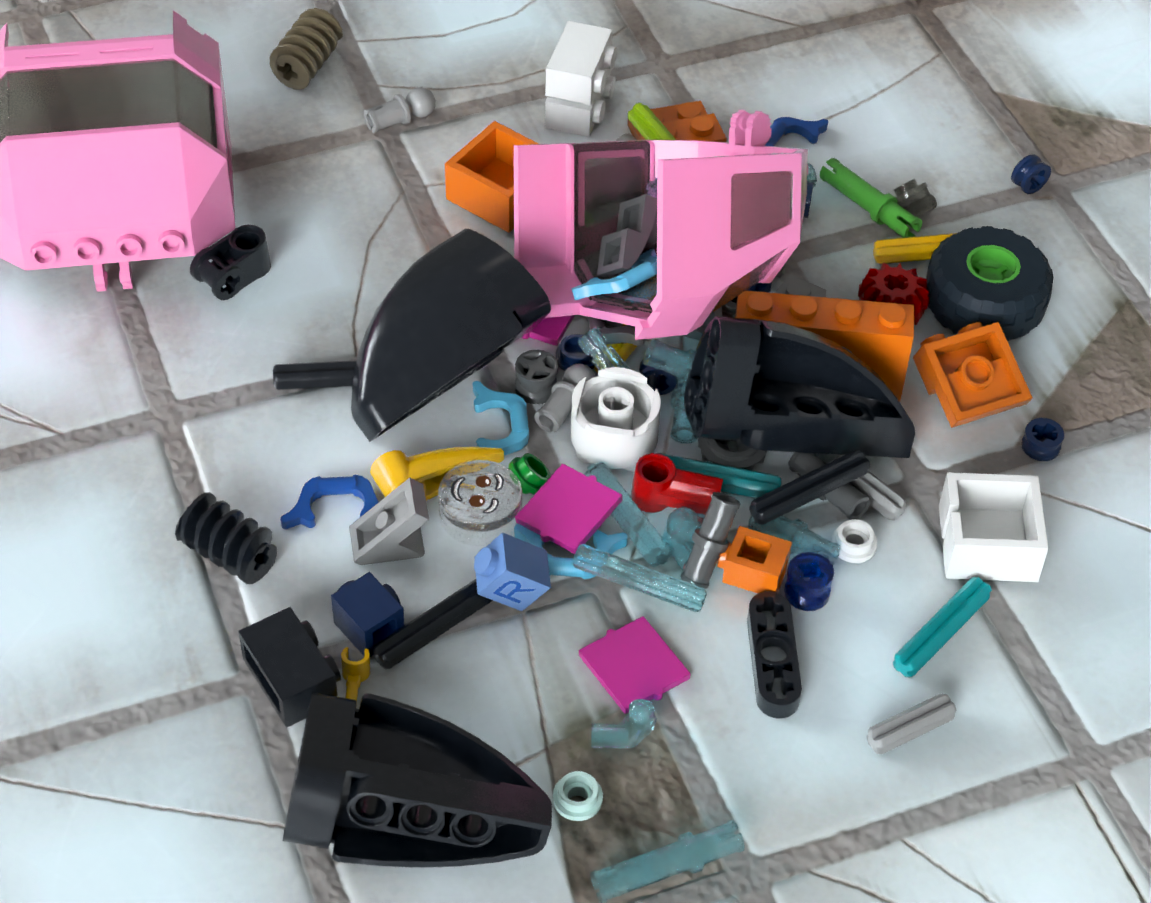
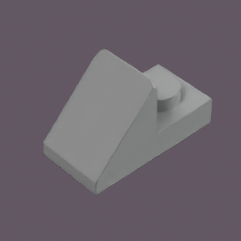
[349,478,429,565]

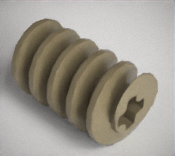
[269,8,343,90]

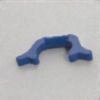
[765,117,829,146]
[280,475,379,529]

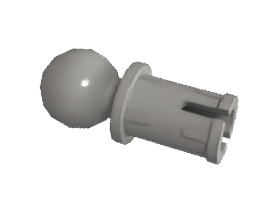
[364,87,436,133]
[534,363,595,433]

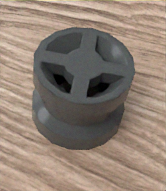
[515,350,558,404]

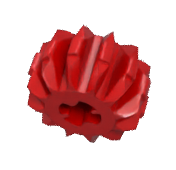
[857,262,929,325]

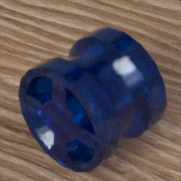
[784,552,834,611]

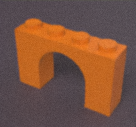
[735,290,914,402]

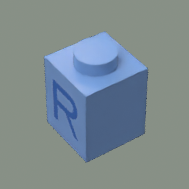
[474,532,551,611]

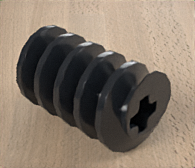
[175,492,277,584]

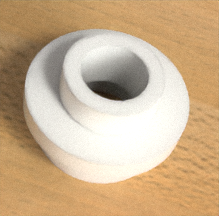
[831,519,877,563]

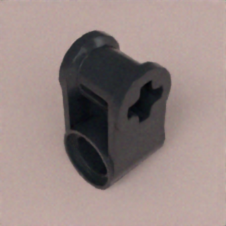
[190,225,271,300]

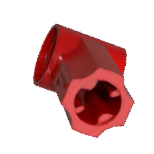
[631,453,723,515]

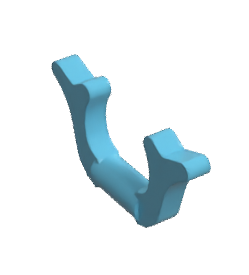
[571,249,657,300]
[472,381,529,455]
[514,524,628,579]

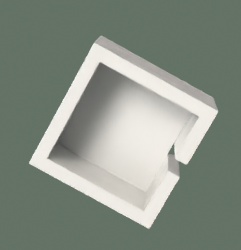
[545,21,617,137]
[939,472,1048,582]

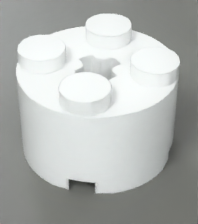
[571,367,661,471]

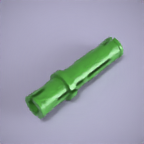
[819,158,923,238]

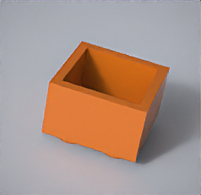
[445,121,539,233]

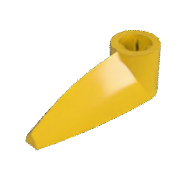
[370,447,504,501]

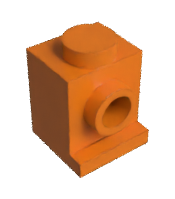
[717,526,792,593]

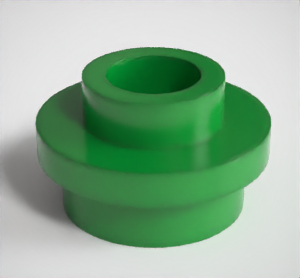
[509,453,551,495]

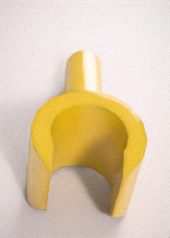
[341,647,370,703]

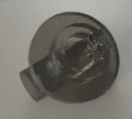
[894,179,937,217]

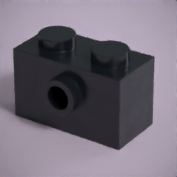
[238,607,341,728]

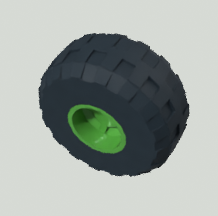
[926,226,1054,341]

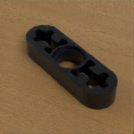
[747,591,802,719]

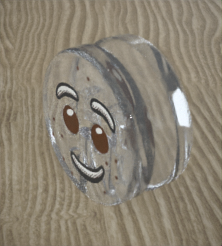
[438,460,522,546]

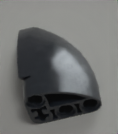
[351,228,551,442]
[684,316,915,458]
[283,692,552,868]

